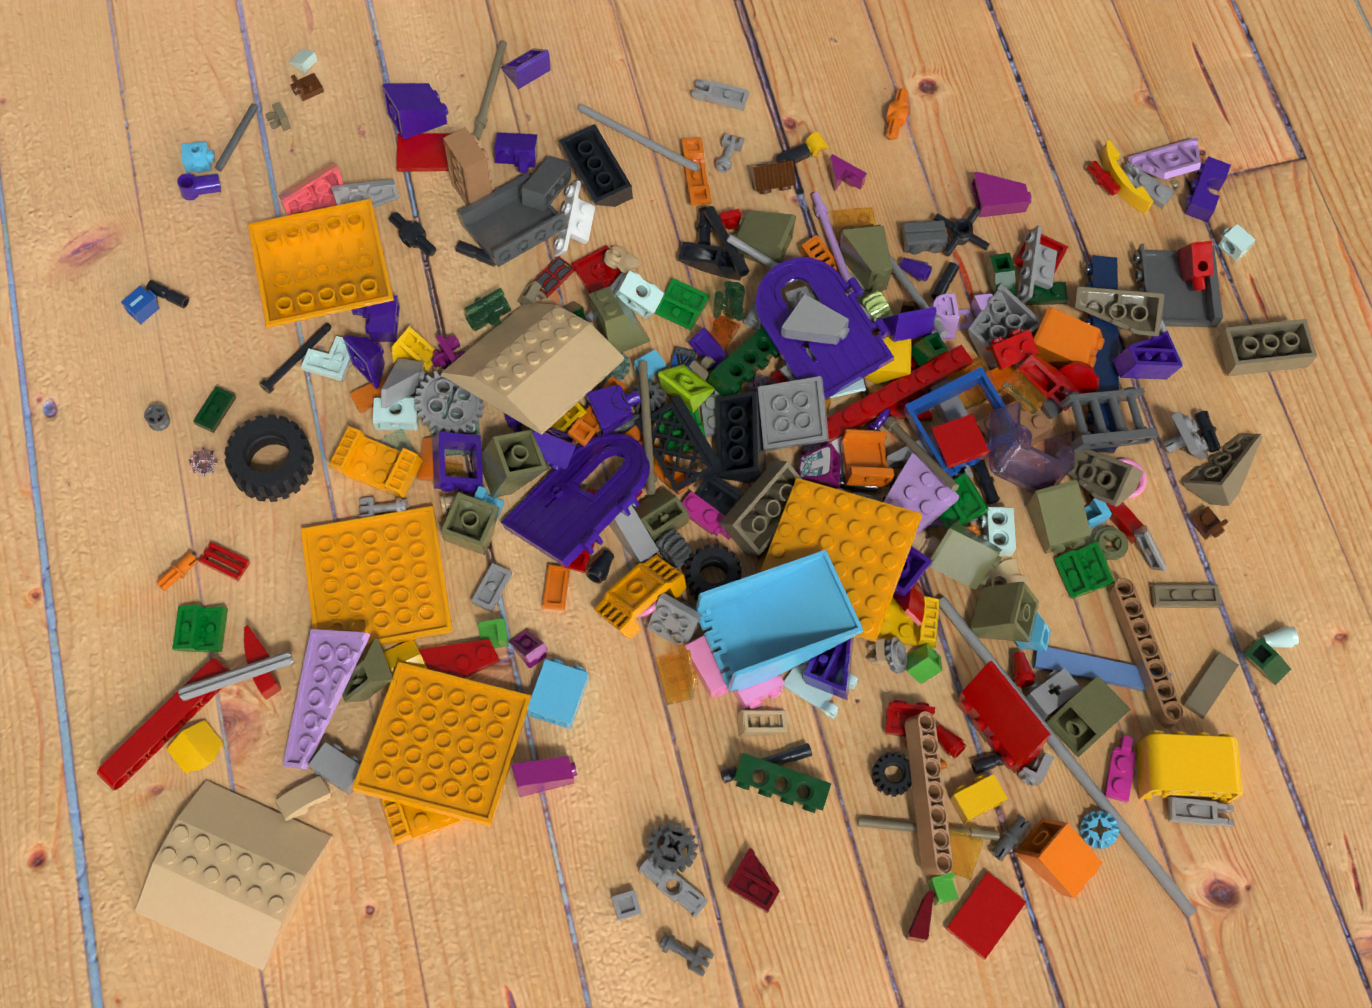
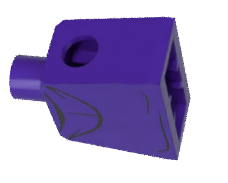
[586,385,641,435]

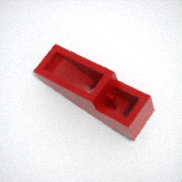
[1017,353,1084,411]
[893,582,925,626]
[244,625,282,700]

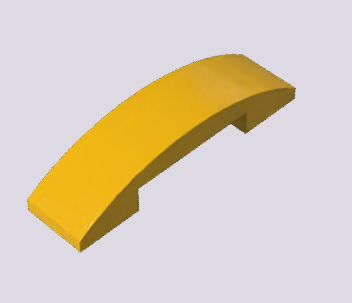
[1101,140,1153,214]

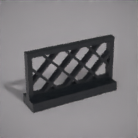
[635,395,723,492]

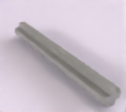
[178,651,293,701]

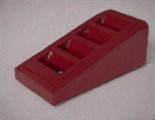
[906,891,934,943]

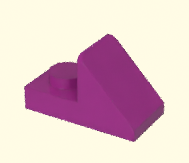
[828,154,867,191]
[509,629,548,668]

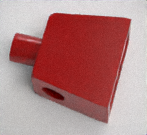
[1177,241,1214,292]

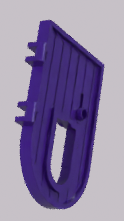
[756,257,894,400]
[501,434,650,568]

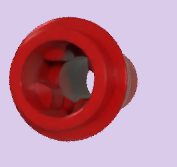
[1012,652,1036,687]
[936,725,967,759]

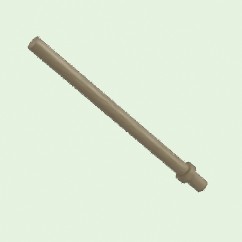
[639,361,657,495]

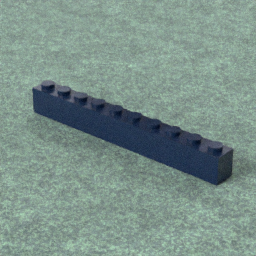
[1085,255,1119,453]

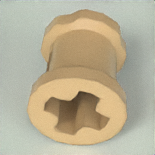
[440,492,462,515]

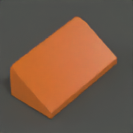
[417,437,434,481]

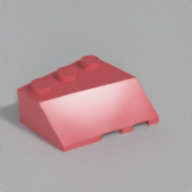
[279,162,343,216]

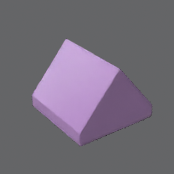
[971,294,993,318]

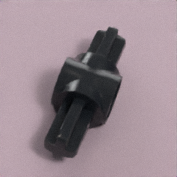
[389,212,437,257]

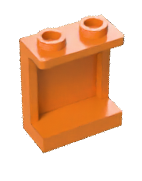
[840,429,894,487]

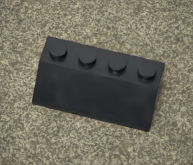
[559,124,633,207]
[716,391,766,483]

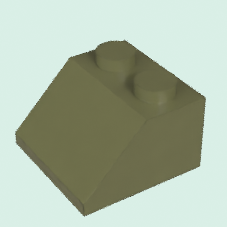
[441,492,500,555]

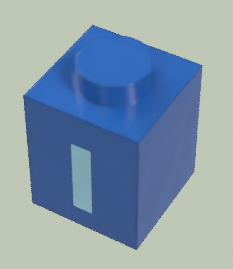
[121,286,160,325]

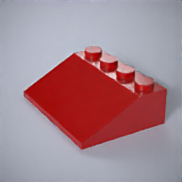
[957,660,1051,773]

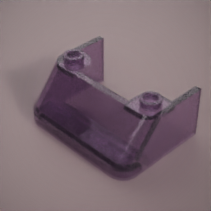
[989,402,1075,494]

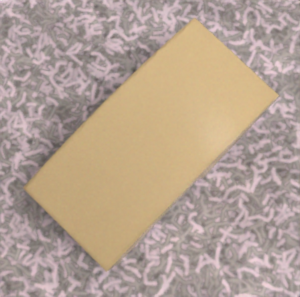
[275,776,330,821]

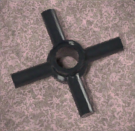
[934,207,990,257]

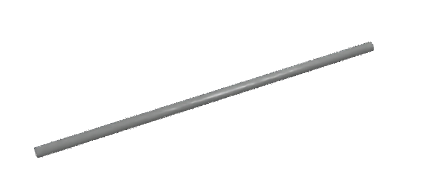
[939,596,1197,918]

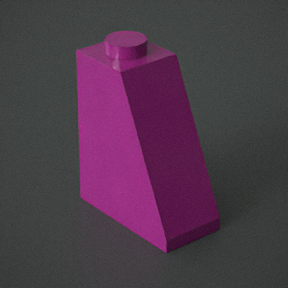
[970,172,1032,217]
[512,756,578,797]

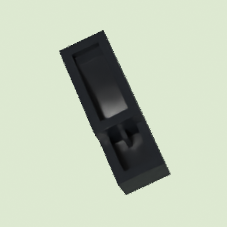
[678,242,746,281]

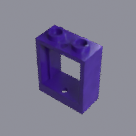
[432,432,483,494]

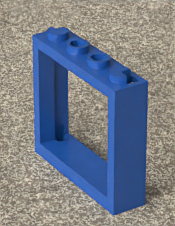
[904,367,1021,476]

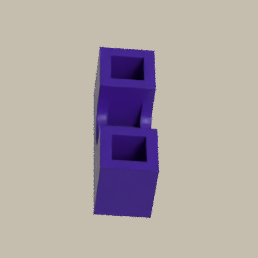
[1184,156,1231,223]

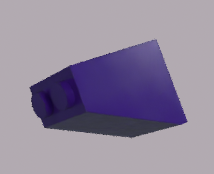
[382,83,449,140]

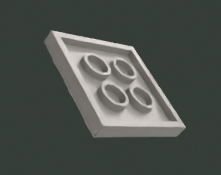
[758,376,829,451]

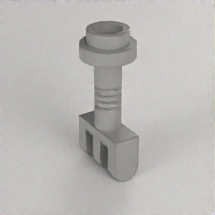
[716,133,745,173]
[359,497,408,518]

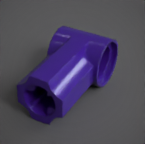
[177,173,221,201]

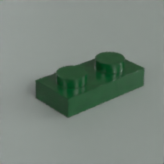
[1025,282,1068,305]
[193,386,236,433]

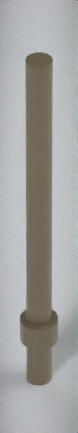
[473,40,507,141]
[878,415,959,492]
[858,817,999,841]

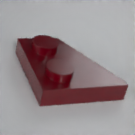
[726,848,780,914]

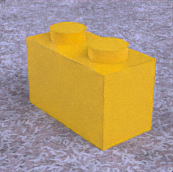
[950,774,1008,824]

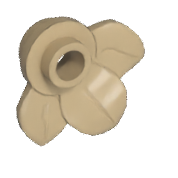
[604,246,641,274]
[987,559,1028,587]

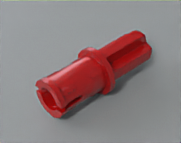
[1086,161,1121,196]

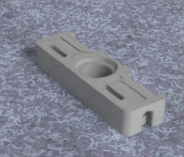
[639,857,707,918]

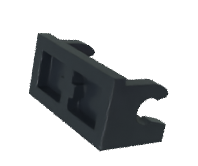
[696,473,744,516]

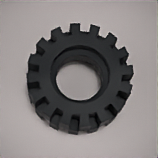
[871,752,912,797]

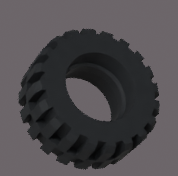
[224,414,314,502]

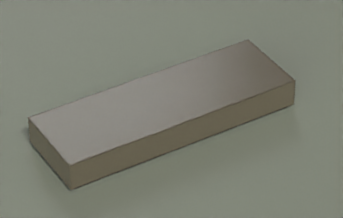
[1150,585,1221,608]
[1183,652,1239,719]

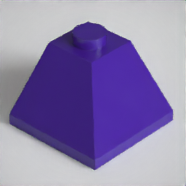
[343,335,385,389]
[533,427,577,470]

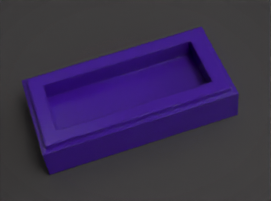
[689,328,729,371]

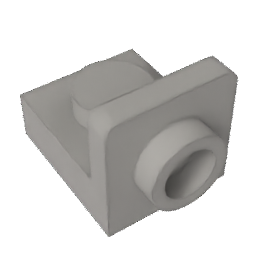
[1017,753,1054,786]

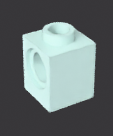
[1218,224,1256,262]

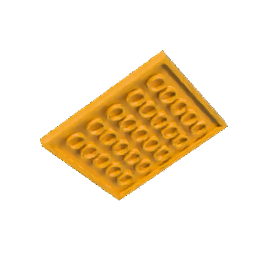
[760,478,922,642]
[301,506,453,646]
[352,662,532,827]

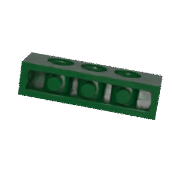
[707,327,780,396]
[731,753,831,813]

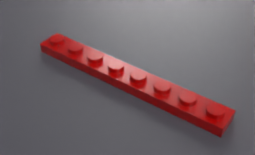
[826,344,973,444]

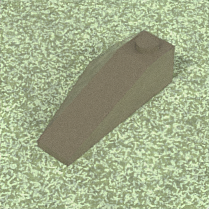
[1075,287,1165,337]
[1183,433,1262,506]
[1051,439,1143,507]

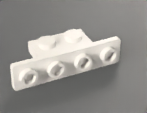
[554,180,595,257]

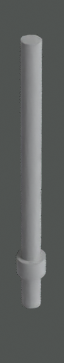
[889,253,948,337]

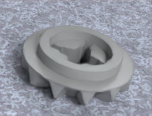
[885,637,907,674]

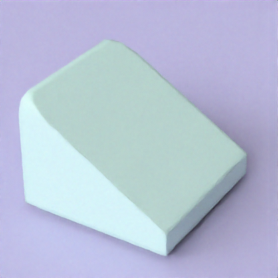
[289,49,318,73]

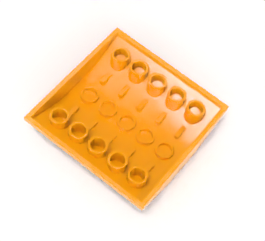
[247,198,394,328]

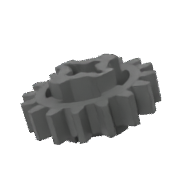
[646,822,698,875]

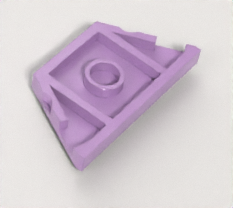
[1127,137,1201,179]

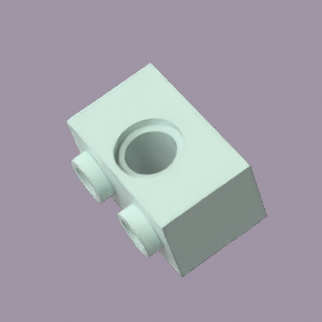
[614,271,664,319]
[373,396,420,430]

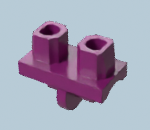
[431,334,465,369]

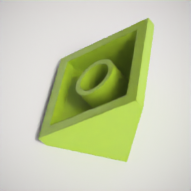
[658,364,715,413]

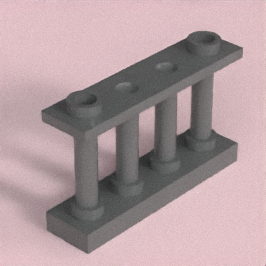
[1059,387,1159,451]

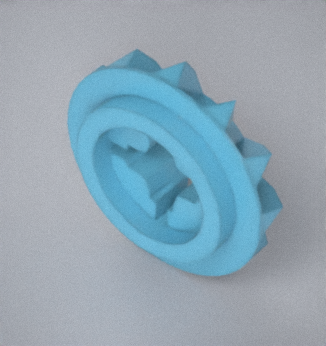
[1080,810,1119,849]

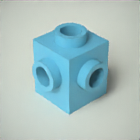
[182,142,214,173]

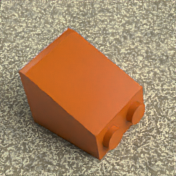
[1034,307,1104,368]
[1014,818,1103,898]

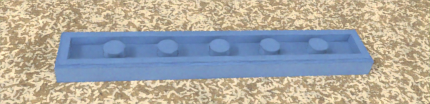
[1034,647,1172,696]

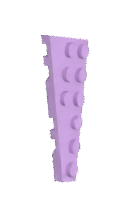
[884,453,959,537]
[282,629,371,770]

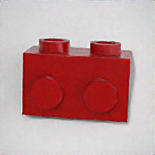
[985,328,1039,370]
[885,700,935,737]

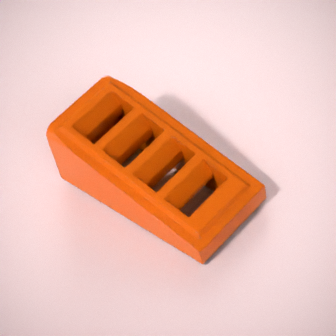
[800,235,839,273]

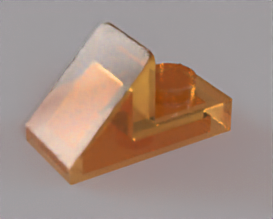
[710,316,741,350]

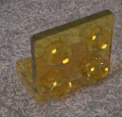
[833,207,881,245]
[656,644,698,705]

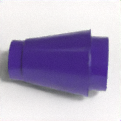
[900,257,932,282]

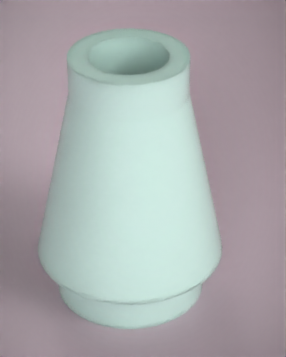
[1262,626,1299,648]

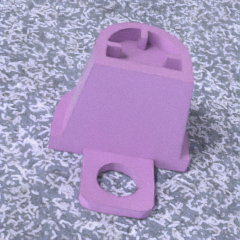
[928,293,973,340]

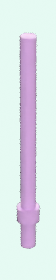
[812,192,854,295]

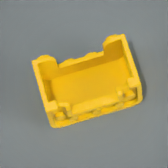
[1136,731,1243,803]

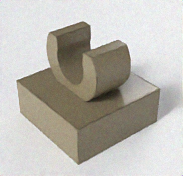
[265,102,291,131]
[517,281,546,305]
[689,356,716,380]

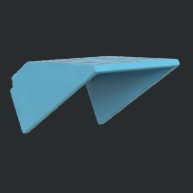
[695,550,863,692]

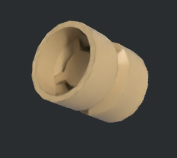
[912,530,941,558]

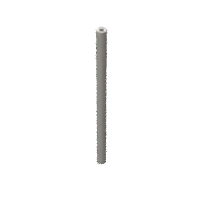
[578,104,700,172]

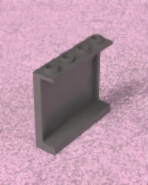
[457,173,568,267]
[1133,244,1223,327]

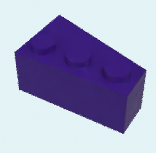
[1113,331,1183,380]
[803,637,854,701]

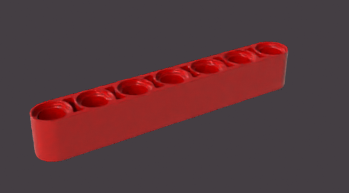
[97,658,230,791]

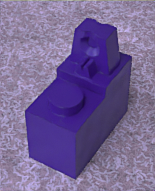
[494,132,538,173]
[351,295,400,342]

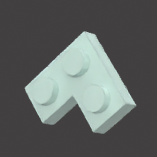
[301,336,351,382]

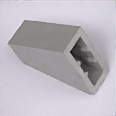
[781,294,850,345]
[609,505,659,563]

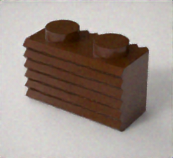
[750,159,796,194]

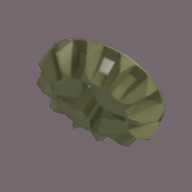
[1093,527,1129,561]

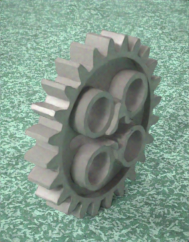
[414,369,485,434]

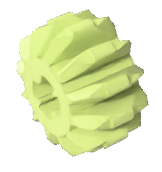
[862,291,893,324]

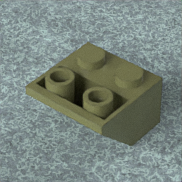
[633,488,689,544]
[342,639,393,703]

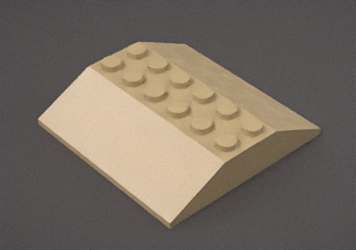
[441,303,624,435]
[135,781,333,971]

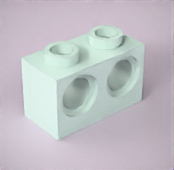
[980,507,1016,556]

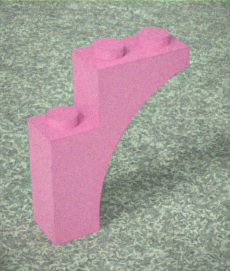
[684,635,785,710]

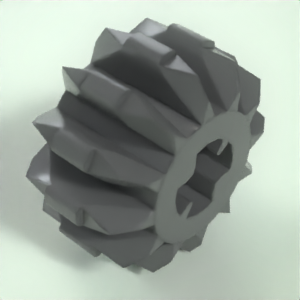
[632,380,666,413]
[656,530,693,568]

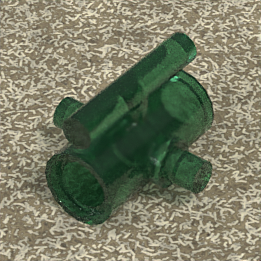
[713,281,745,321]
[464,288,511,332]

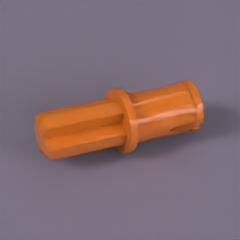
[156,552,198,591]

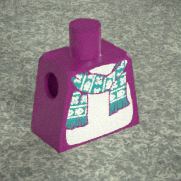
[795,443,841,489]

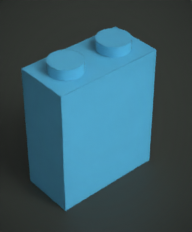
[527,659,589,730]

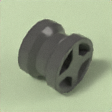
[144,404,170,431]

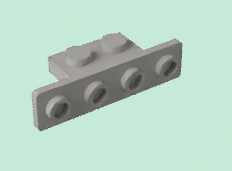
[1017,226,1057,304]

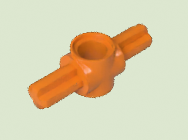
[886,87,909,140]

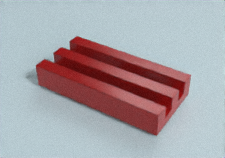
[198,542,250,582]

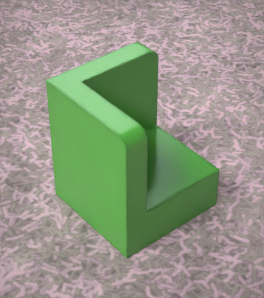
[477,618,509,649]
[906,643,942,684]
[927,872,958,906]

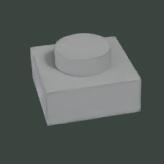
[612,890,642,922]

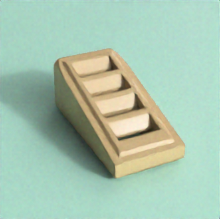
[737,710,788,737]

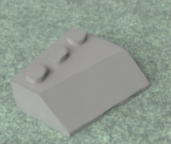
[968,283,1042,369]

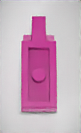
[682,491,731,540]
[1104,736,1136,803]

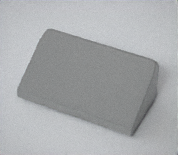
[1134,525,1167,571]

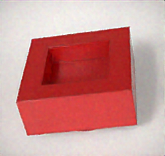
[719,209,742,230]

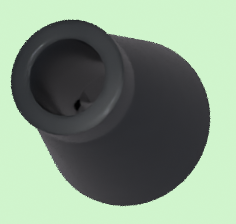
[586,550,615,584]

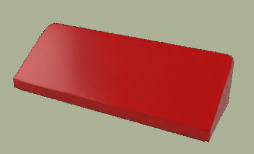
[1089,493,1144,544]

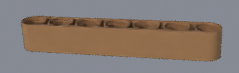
[1109,578,1184,728]
[905,711,953,878]

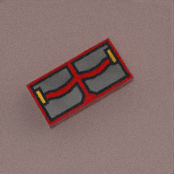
[533,256,575,298]

